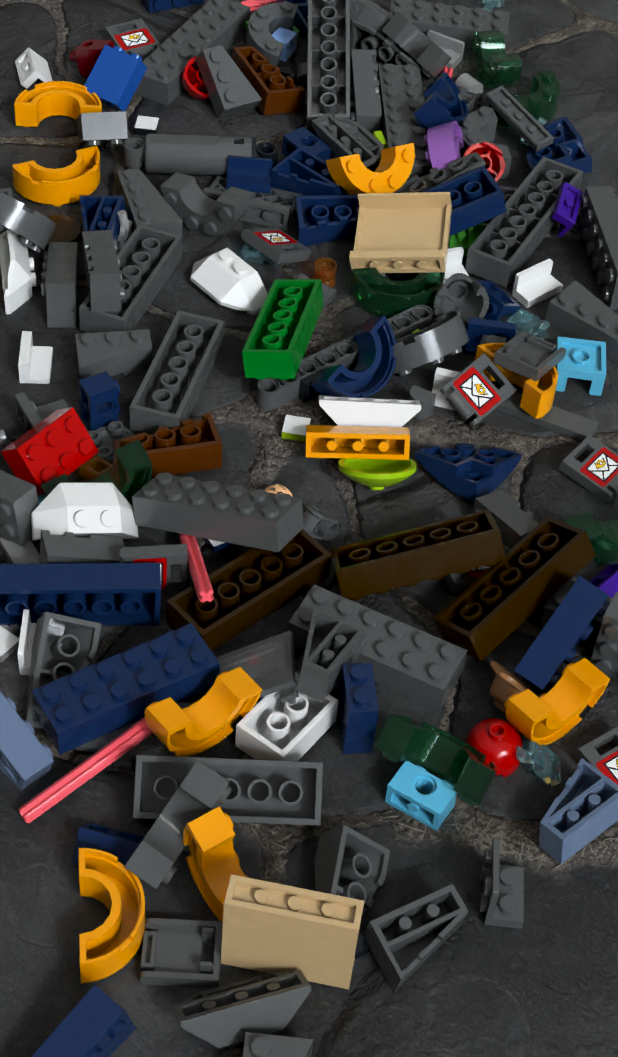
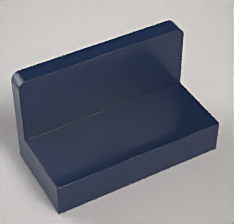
[226,155,273,193]
[464,317,517,356]
[72,821,144,865]

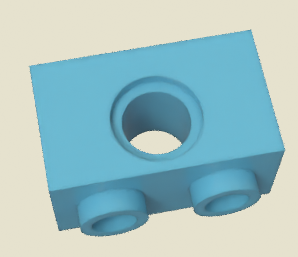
[385,760,458,831]

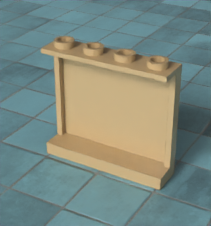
[349,192,452,273]
[221,874,364,989]

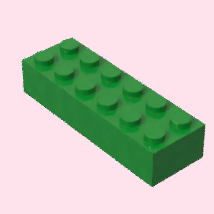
[242,279,324,380]

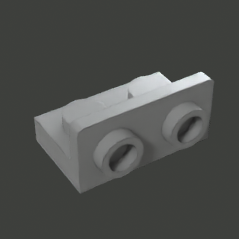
[427,30,465,69]

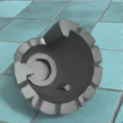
[433,273,489,327]

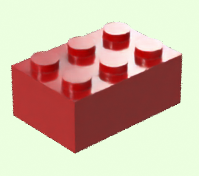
[0,407,99,495]

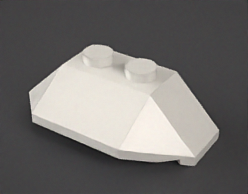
[0,230,37,314]
[190,248,268,315]
[318,395,421,427]
[31,483,138,540]

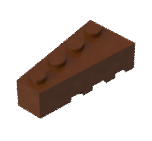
[232,46,305,116]
[113,413,222,482]

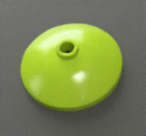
[338,458,417,490]

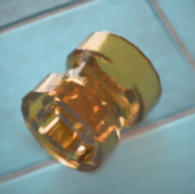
[313,257,337,288]

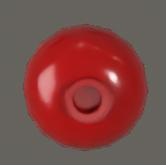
[181,56,210,100]
[463,142,505,182]
[464,718,523,778]

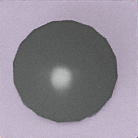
[88,421,134,463]

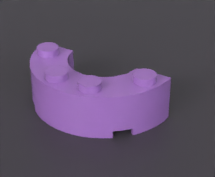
[424,121,464,169]

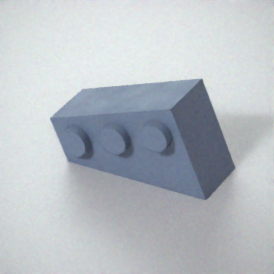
[0,692,54,791]
[539,758,618,864]

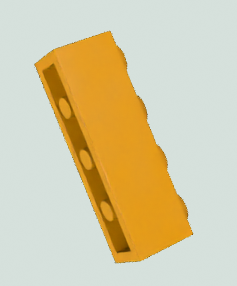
[306,425,410,460]

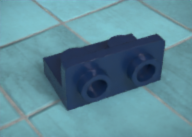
[477,280,522,321]

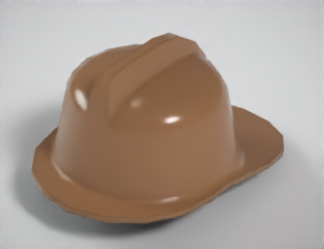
[489,661,527,713]

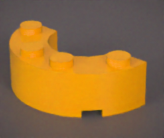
[14,81,102,127]
[326,143,415,195]
[12,146,101,207]
[475,343,558,419]
[504,658,610,746]
[144,667,262,757]
[183,806,249,925]
[79,848,145,983]

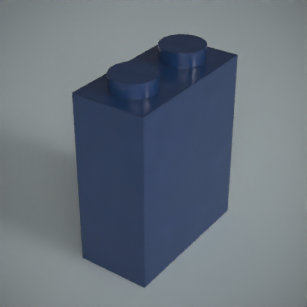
[337,663,379,754]

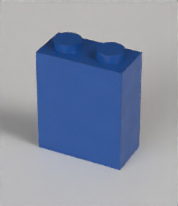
[84,45,147,111]

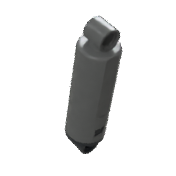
[123,134,278,176]

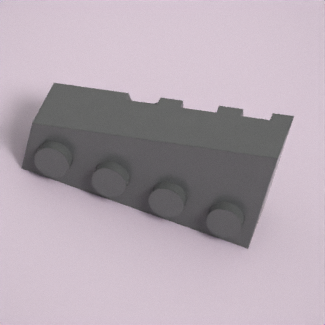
[117,168,182,236]

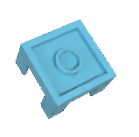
[556,336,606,396]

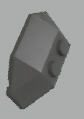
[312,113,384,167]
[172,969,311,1048]

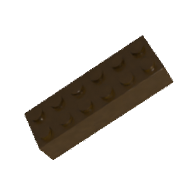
[330,509,506,601]
[433,516,596,661]
[166,529,331,651]

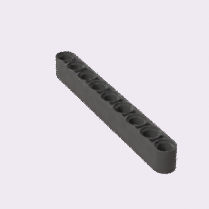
[257,305,433,411]

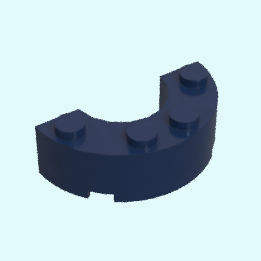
[413,71,468,128]
[310,315,396,398]

